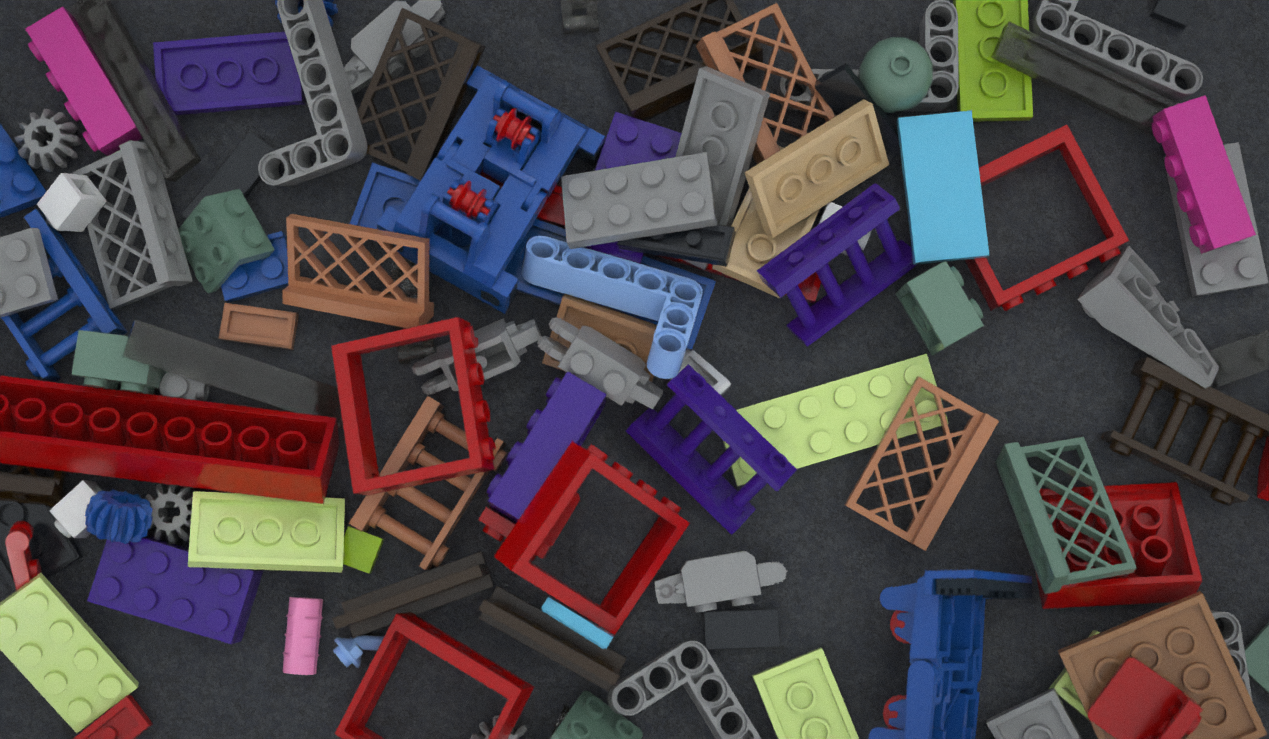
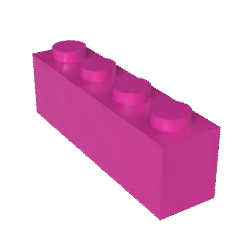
[26,6,147,156]
[1152,95,1256,254]

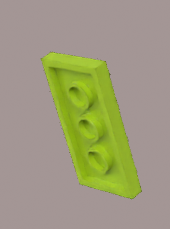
[953,0,1033,122]

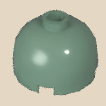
[858,37,933,113]

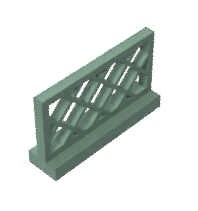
[996,437,1137,594]

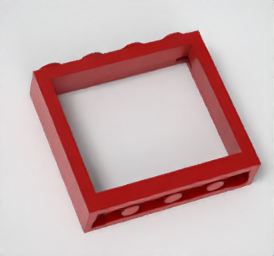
[965,125,1129,311]
[331,317,496,495]
[494,441,690,635]
[335,612,534,739]

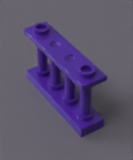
[757,183,918,347]
[626,364,797,535]

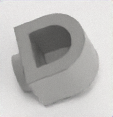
[160,368,209,401]

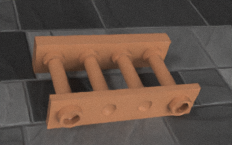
[349,396,507,570]

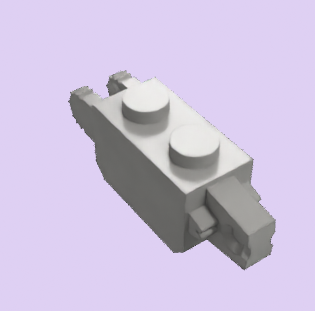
[344,0,446,94]
[537,317,663,409]
[411,318,541,395]
[654,551,787,612]

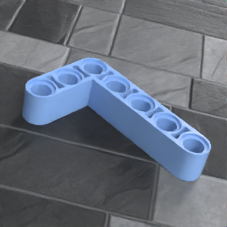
[521,236,703,379]

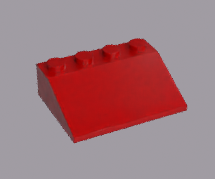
[1036,482,1202,609]

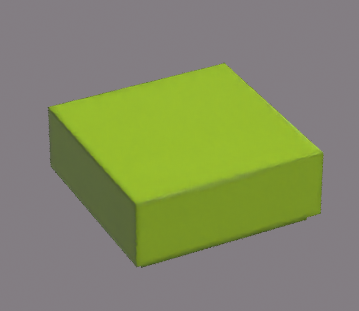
[343,526,384,574]

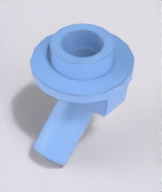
[333,635,384,668]

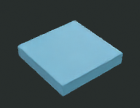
[541,595,614,649]

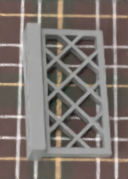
[72,140,193,309]

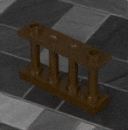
[1100,357,1269,506]

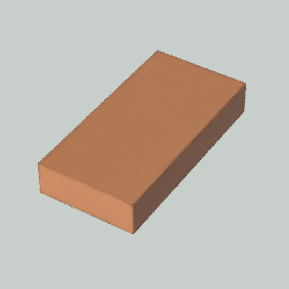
[219,303,299,350]

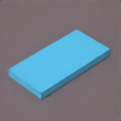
[896,110,989,265]

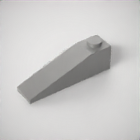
[1077,246,1219,388]

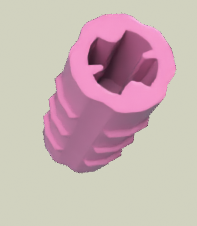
[282,597,323,675]

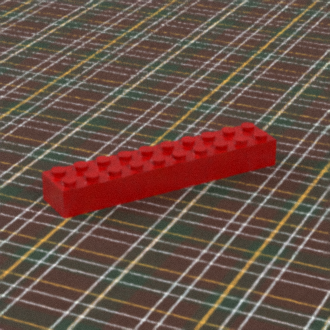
[0,375,339,504]

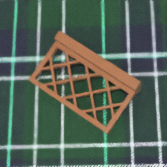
[696,3,835,164]
[282,214,434,328]
[844,376,999,551]

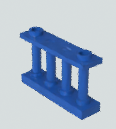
[1,209,128,382]

